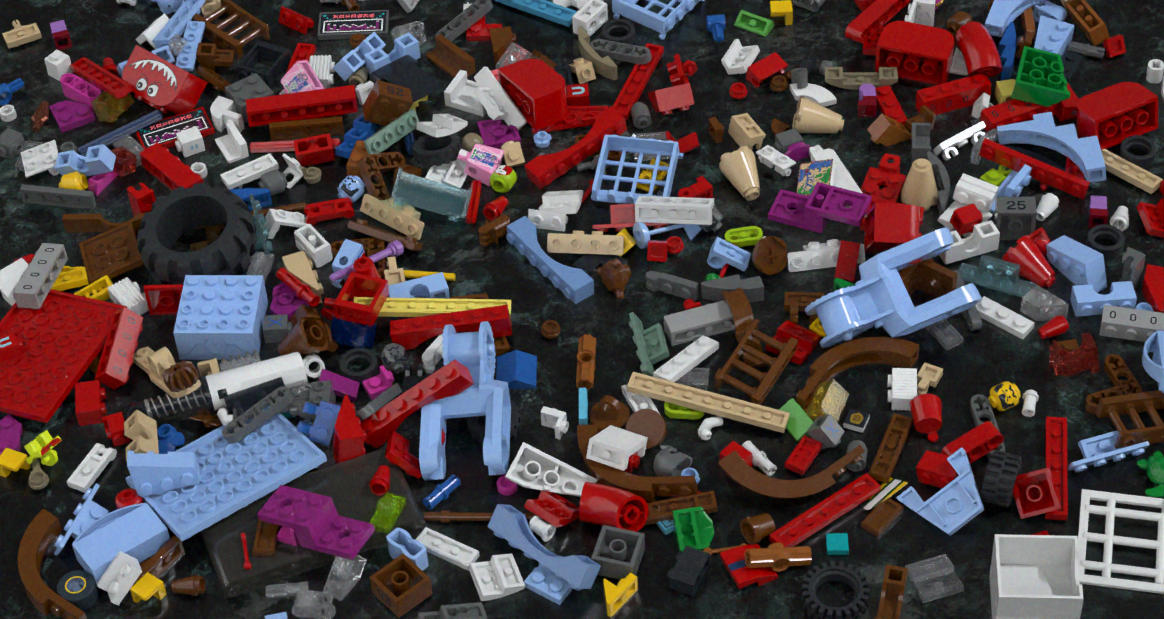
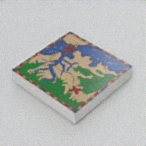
[796,159,836,196]

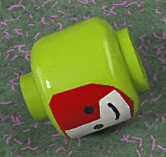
[489,165,517,193]

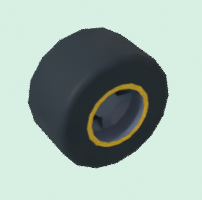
[57,570,98,611]

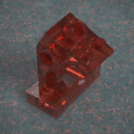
[1049,332,1100,376]

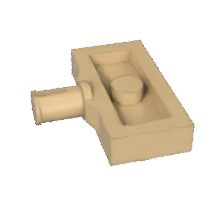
[2,20,42,49]

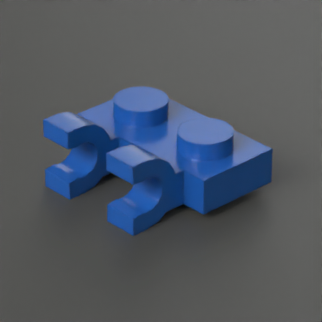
[297,400,341,446]

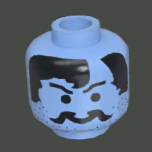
[337,175,365,203]

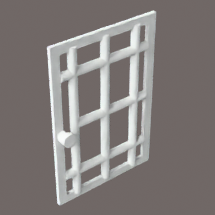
[1078,489,1164,594]

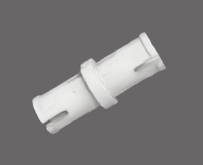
[742,441,777,477]

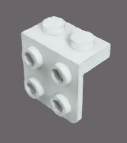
[904,0,936,27]

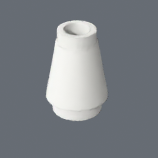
[1036,193,1059,221]
[1110,206,1129,232]

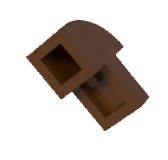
[196,43,235,71]

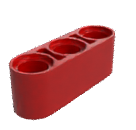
[941,421,1004,463]

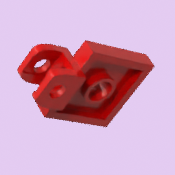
[861,153,906,203]

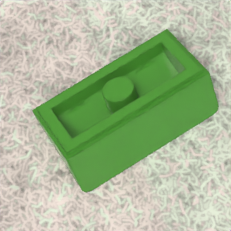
[734,10,775,37]
[779,398,813,442]

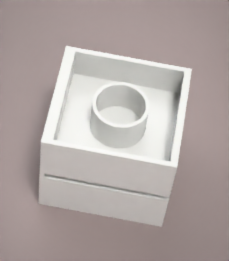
[989,534,1083,619]

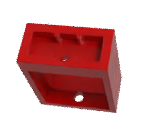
[334,272,389,326]

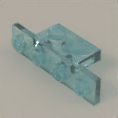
[249,194,274,260]
[958,254,1037,300]

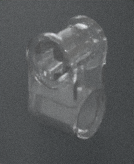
[391,21,426,45]
[292,589,336,619]

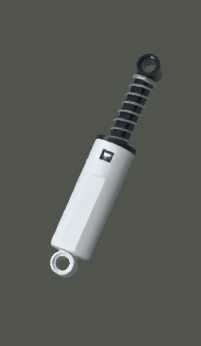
[126,352,325,419]

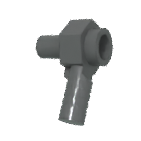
[577,154,609,175]

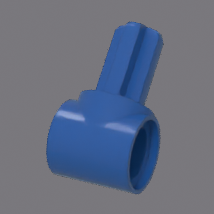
[706,14,726,43]
[0,78,24,105]

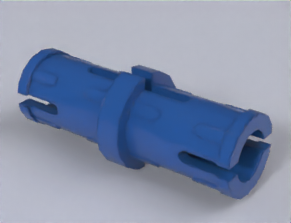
[422,474,461,510]

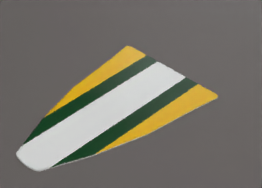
[864,478,908,510]

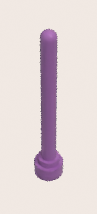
[329,240,404,281]

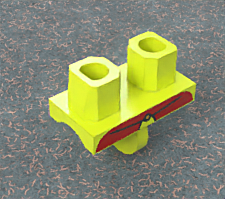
[24,430,62,466]

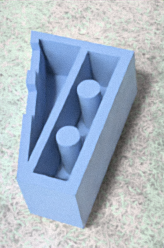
[1046,235,1107,293]
[127,451,200,497]

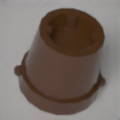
[740,513,775,545]

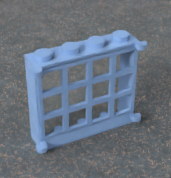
[612,0,704,40]
[591,135,683,204]

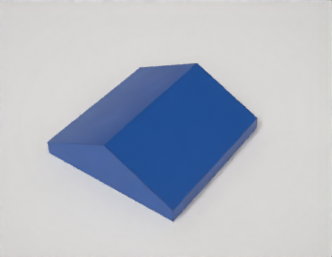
[496,350,537,389]

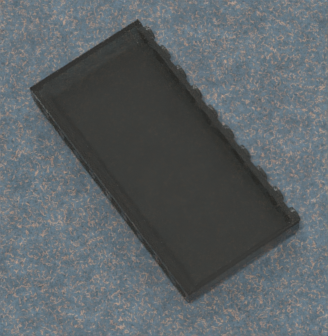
[200,448,427,599]

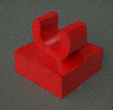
[1103,34,1126,58]
[647,240,668,262]

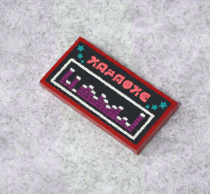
[135,107,215,151]

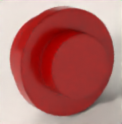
[729,83,747,99]
[667,236,684,254]

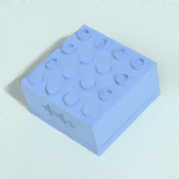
[173,275,268,360]

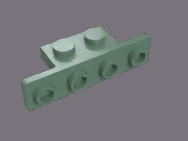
[364,109,419,154]
[629,312,670,377]

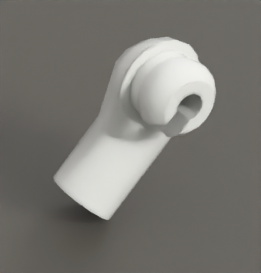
[217,407,235,426]
[698,416,723,440]

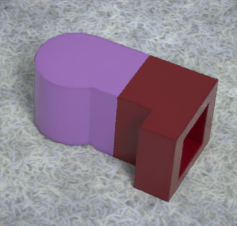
[50,20,72,51]
[857,83,877,118]
[1089,195,1108,229]

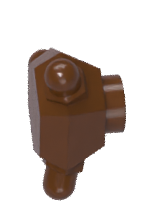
[596,259,631,300]

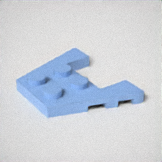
[896,447,984,536]

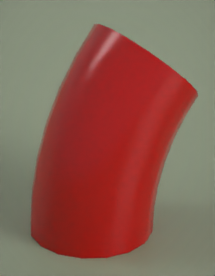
[955,21,1003,78]
[579,482,649,532]

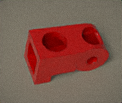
[678,176,713,198]

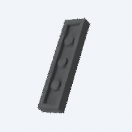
[20,184,96,210]

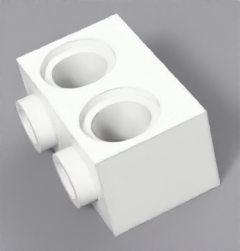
[572,0,608,36]

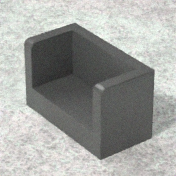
[911,123,931,164]

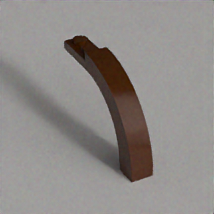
[796,337,919,412]
[577,424,698,503]
[717,445,865,499]
[18,509,87,619]

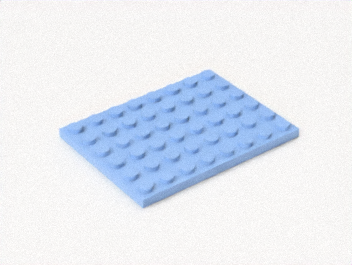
[125,406,327,541]

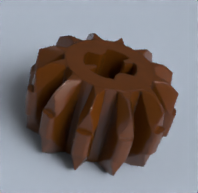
[162,361,199,392]

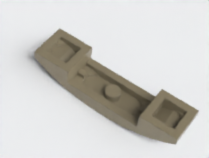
[578,26,618,80]
[824,67,898,90]

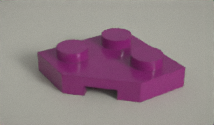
[49,100,96,133]
[477,119,521,149]
[270,282,310,320]
[0,414,23,455]

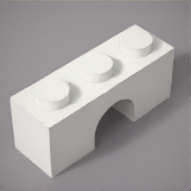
[939,220,1000,264]

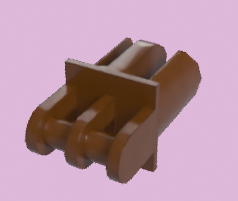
[478,214,510,246]

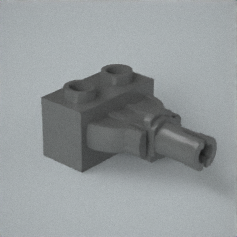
[274,380,336,425]

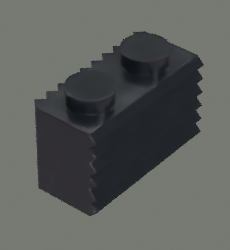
[667,545,710,596]

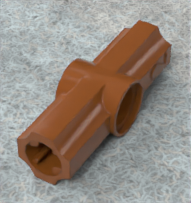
[576,334,596,391]
[744,543,812,572]

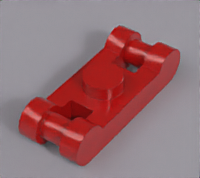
[304,197,355,225]

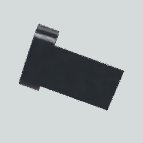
[369,55,443,102]

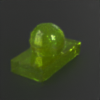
[369,492,406,534]

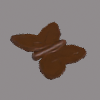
[189,409,223,428]

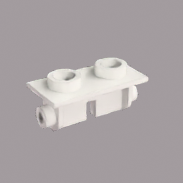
[756,145,796,177]
[528,209,568,232]

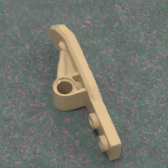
[132,346,201,398]

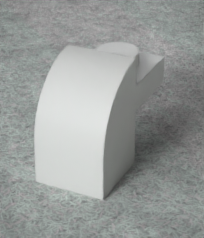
[210,96,244,133]

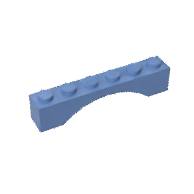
[506,216,594,304]
[487,504,601,591]

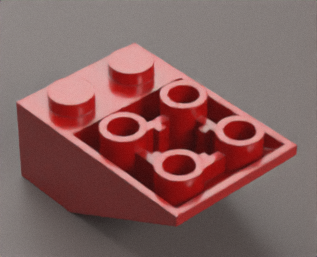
[333,395,367,470]

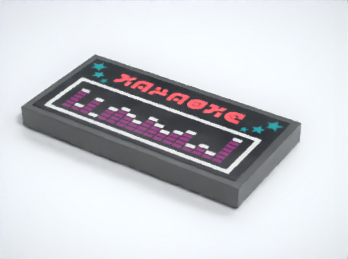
[318,10,389,40]

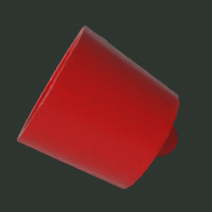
[909,394,942,443]

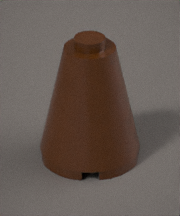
[278,314,332,357]

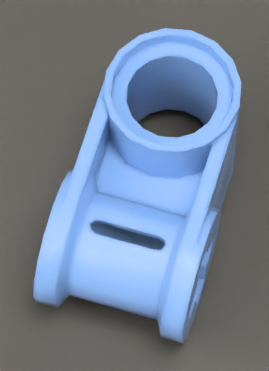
[1033,0,1067,22]

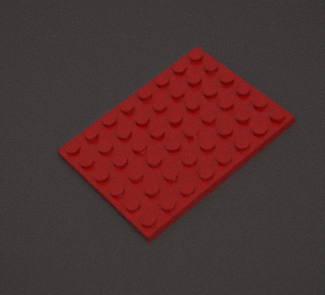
[0,289,128,423]

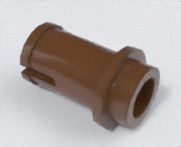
[341,0,360,11]

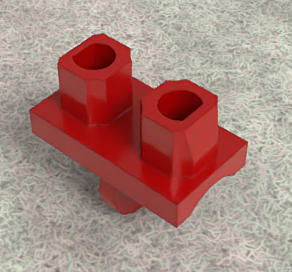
[666,53,697,86]

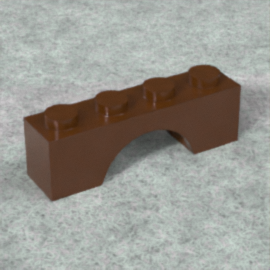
[875,564,908,619]

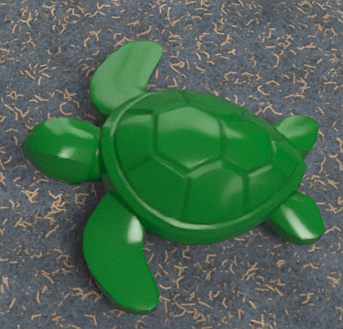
[1137,451,1164,499]

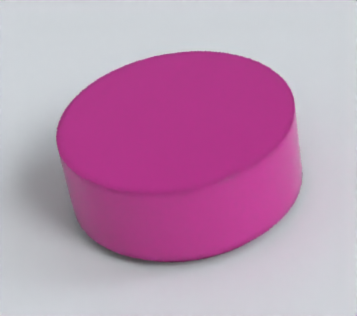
[497,475,518,495]

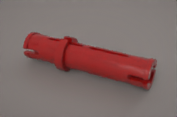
[276,268,320,307]

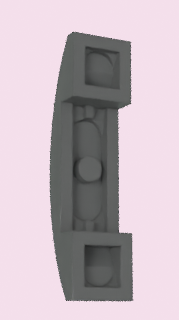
[926,151,950,216]

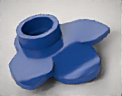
[157,424,185,454]

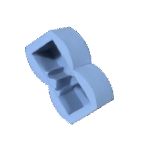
[386,527,428,571]

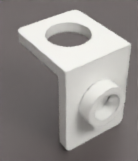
[282,154,303,189]

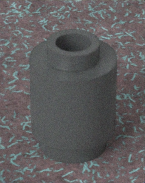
[631,102,652,129]
[846,440,868,472]

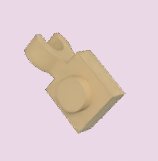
[383,256,405,286]
[917,363,943,396]

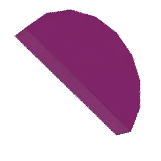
[784,142,811,162]

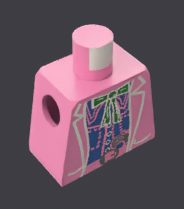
[279,60,324,95]
[457,144,505,186]

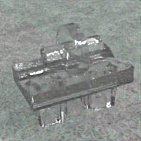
[246,252,275,284]

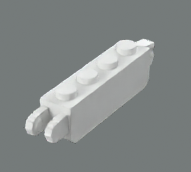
[809,145,862,208]

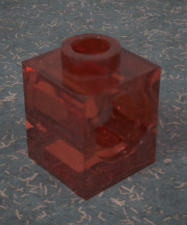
[111,146,136,177]

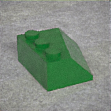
[1011,46,1070,107]

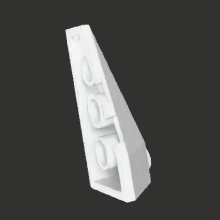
[505,442,597,497]

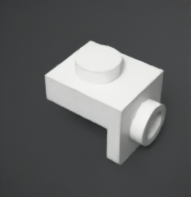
[541,406,569,440]

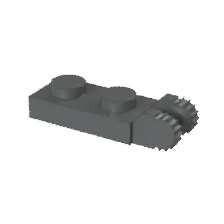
[645,271,699,302]

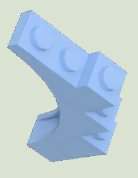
[985,0,1045,38]
[997,112,1106,183]

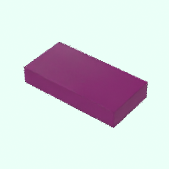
[318,369,360,402]

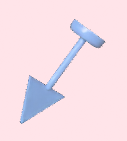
[633,222,702,249]

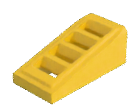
[74,275,113,301]

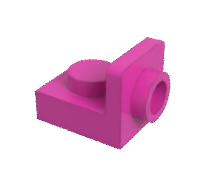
[362,365,394,400]

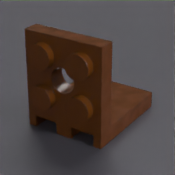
[899,259,957,298]

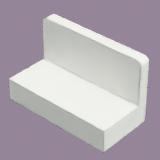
[136,14,170,49]
[215,121,249,163]

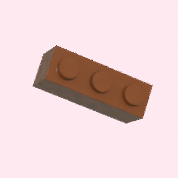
[1064,0,1110,46]

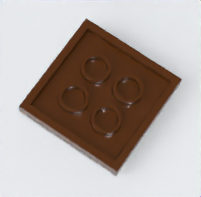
[79,221,144,284]

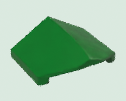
[672,506,714,552]

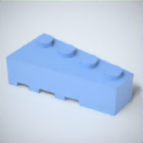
[1034,15,1074,57]

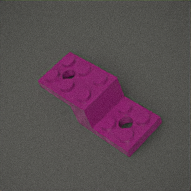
[768,182,872,233]
[257,485,375,560]

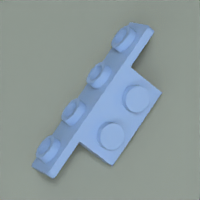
[176,21,205,71]
[990,164,1032,213]
[1067,431,1149,472]
[54,483,109,556]

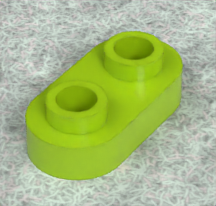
[725,226,763,247]
[664,402,705,420]

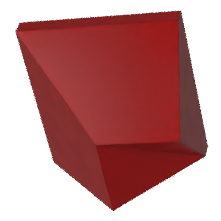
[143,284,183,315]
[1013,467,1061,519]

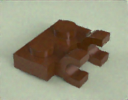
[784,292,824,325]

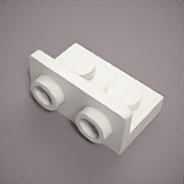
[97,551,142,605]

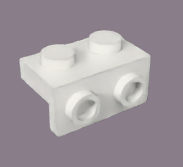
[721,39,760,75]

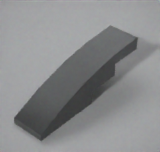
[415,602,488,619]

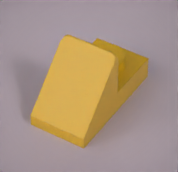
[603,573,638,617]

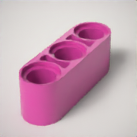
[60,73,104,111]

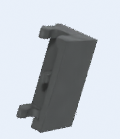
[1118,247,1146,290]

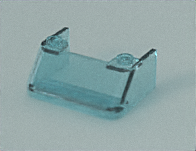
[390,168,473,222]

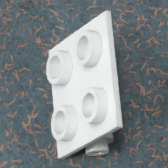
[21,140,59,178]

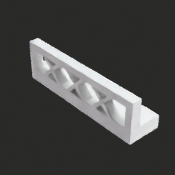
[635,196,714,225]

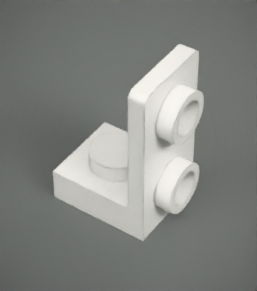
[261,209,307,239]

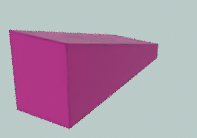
[88,168,120,196]

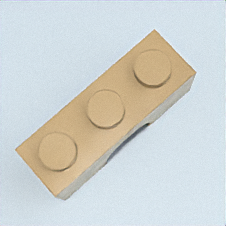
[124,410,159,461]

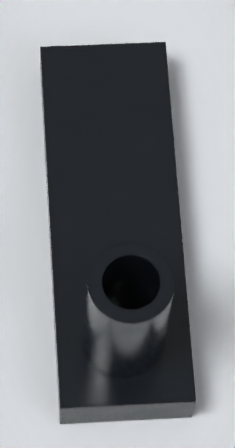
[223,377,285,419]

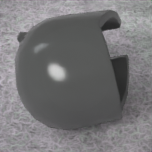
[653,444,693,477]

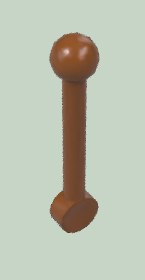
[703,543,747,556]

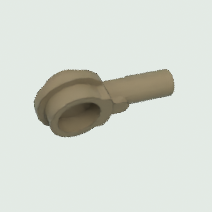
[299,166,322,184]
[28,458,49,490]

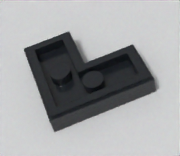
[573,254,627,276]

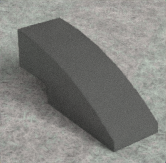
[701,274,764,302]

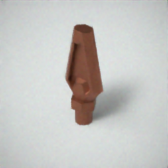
[31,101,49,133]

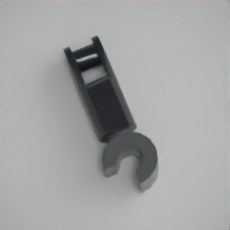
[791,56,817,89]

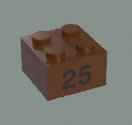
[362,80,413,126]
[370,553,433,618]

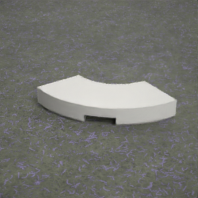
[790,83,837,107]

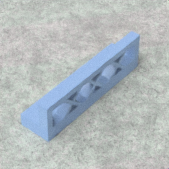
[152,0,205,49]

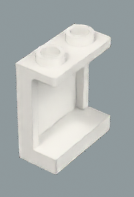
[444,70,487,117]
[586,425,648,471]

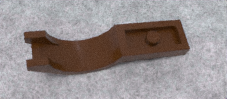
[62,213,145,235]
[722,287,766,369]

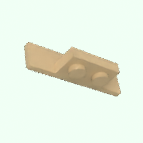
[360,194,424,240]
[547,231,624,255]

